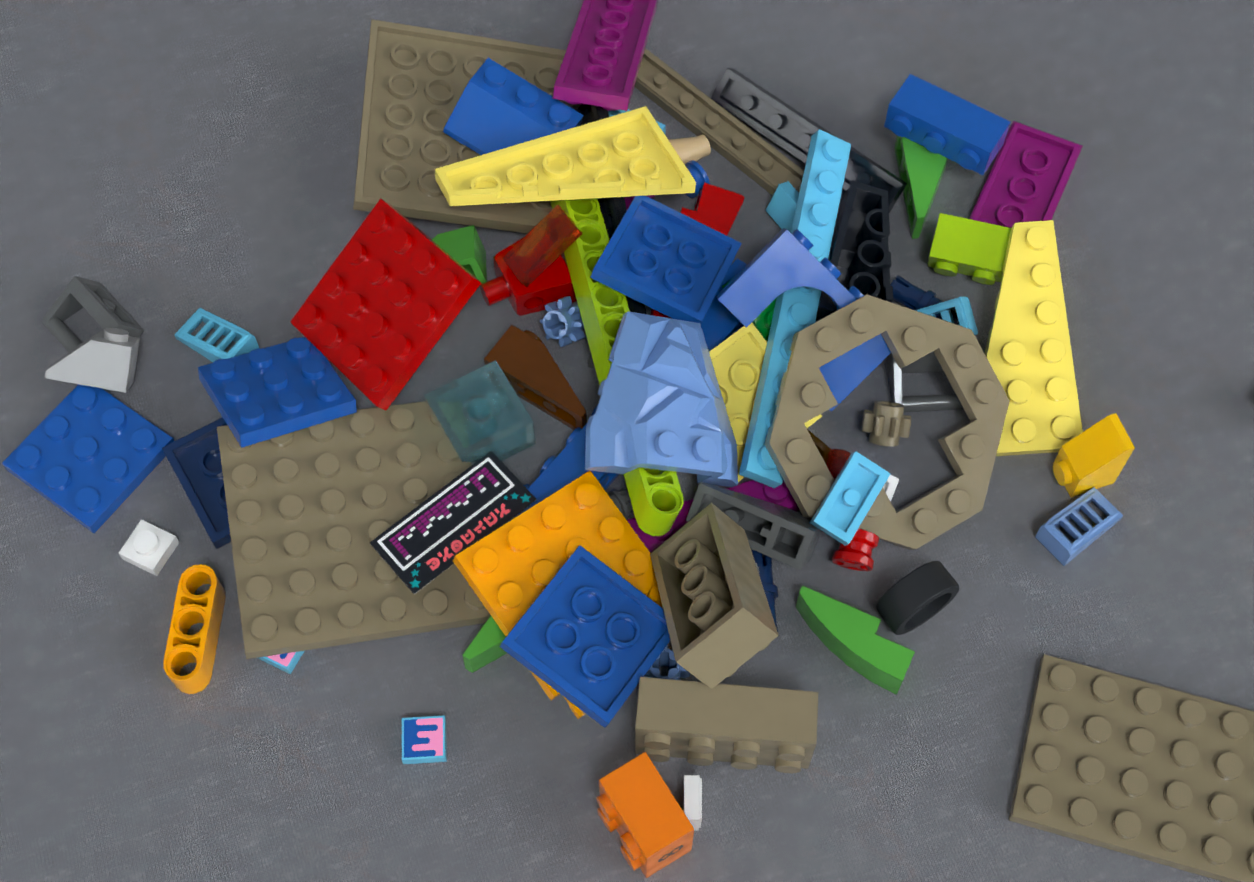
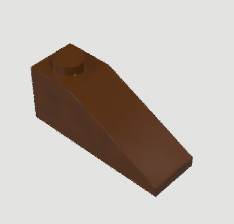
[484,325,587,430]

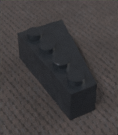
[815,180,893,322]

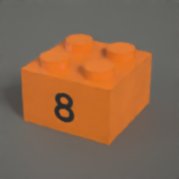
[596,752,694,878]

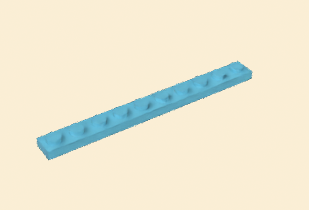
[739,129,851,488]

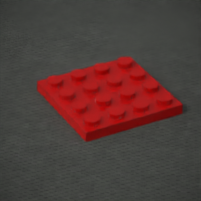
[290,198,481,411]

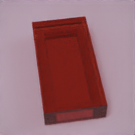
[503,205,583,287]

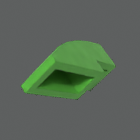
[796,585,915,695]

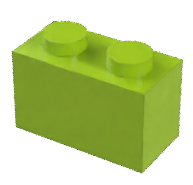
[928,213,1011,285]

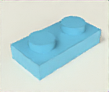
[810,451,891,546]

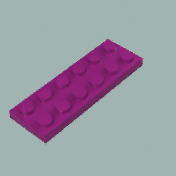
[553,0,659,111]

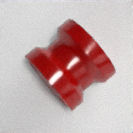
[832,529,879,572]

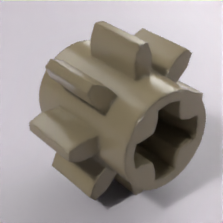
[862,401,912,447]

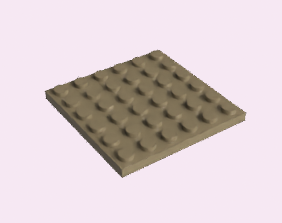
[353,19,574,238]
[217,397,491,659]

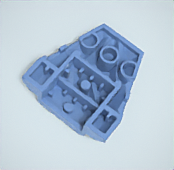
[585,311,738,487]

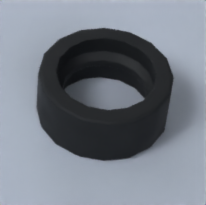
[876,561,959,635]

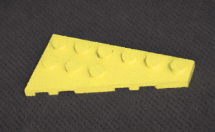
[435,106,696,206]

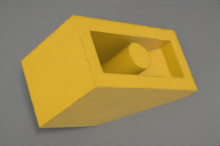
[1053,413,1135,498]

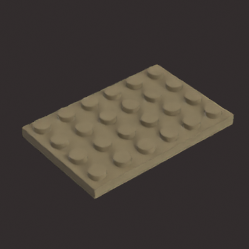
[1009,654,1254,882]

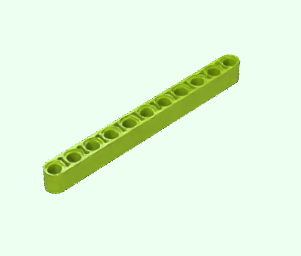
[550,198,684,536]

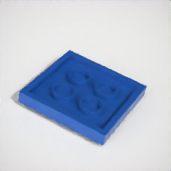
[590,196,742,324]
[198,337,357,448]
[2,384,174,533]
[500,545,670,728]

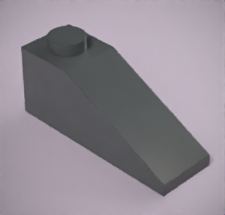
[686,482,821,570]

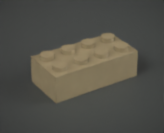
[650,502,779,689]
[635,677,819,773]

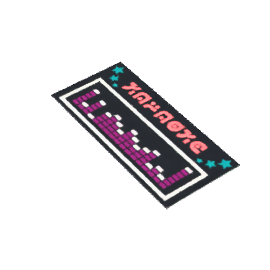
[370,451,537,594]

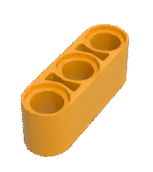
[163,564,226,694]

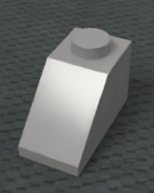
[45,328,140,393]

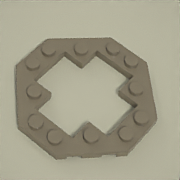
[764,295,1010,550]

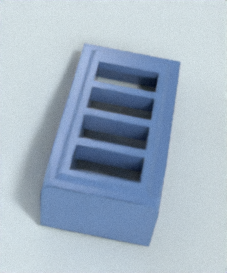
[1035,487,1123,566]

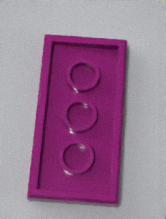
[969,121,1083,228]

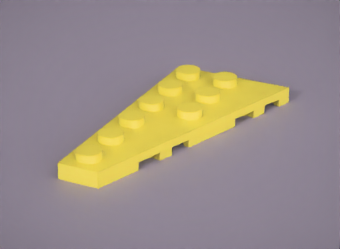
[985,220,1083,456]

